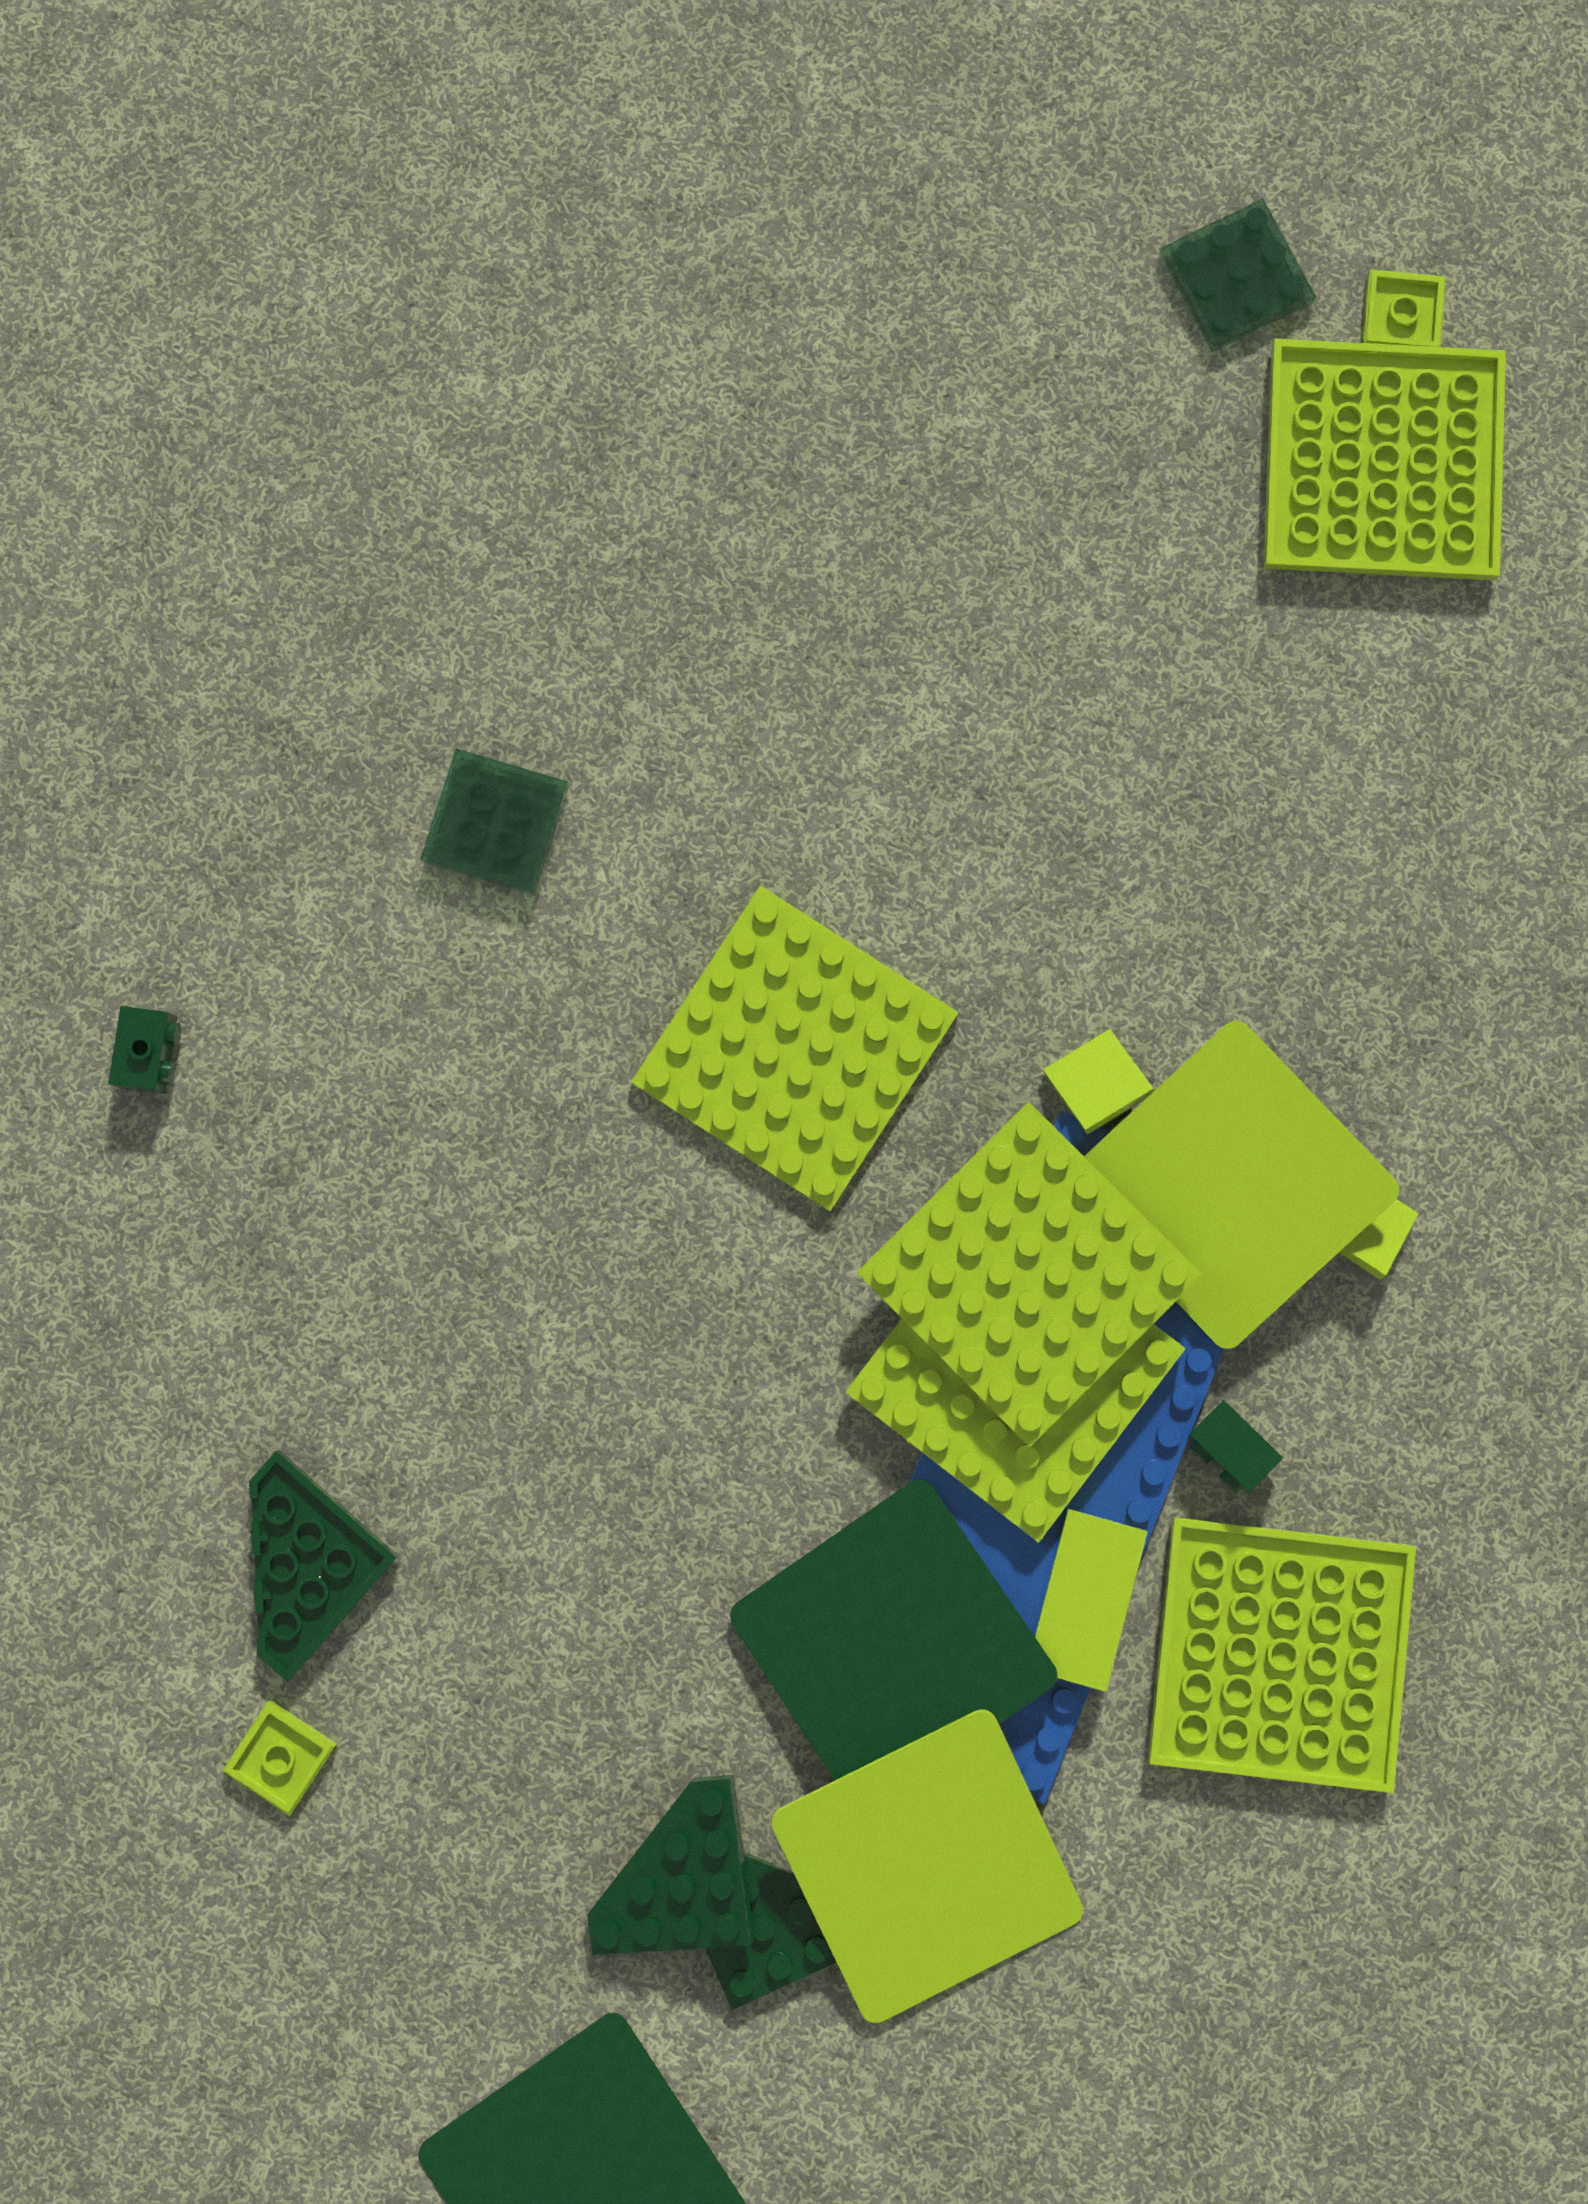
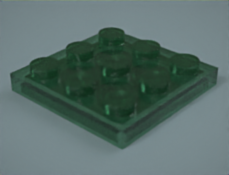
[1159,198,1316,352]
[420,748,569,896]

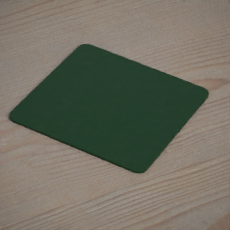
[730,1479,1057,1780]
[419,2013,746,2204]

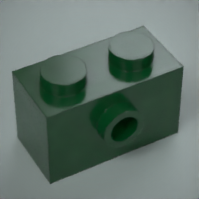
[108,1006,181,1094]
[1189,1400,1283,1495]

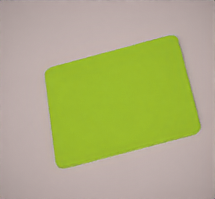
[1084,1021,1399,1349]
[771,1710,1083,2023]

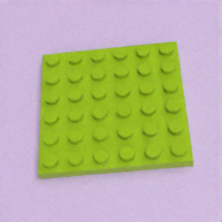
[1263,339,1506,581]
[631,885,959,1212]
[856,1101,1202,1447]
[845,1318,1186,1543]
[1147,1517,1416,1793]

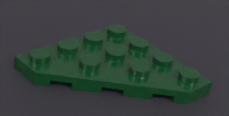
[249,1450,398,1682]
[587,1775,755,1955]
[705,1852,836,2010]

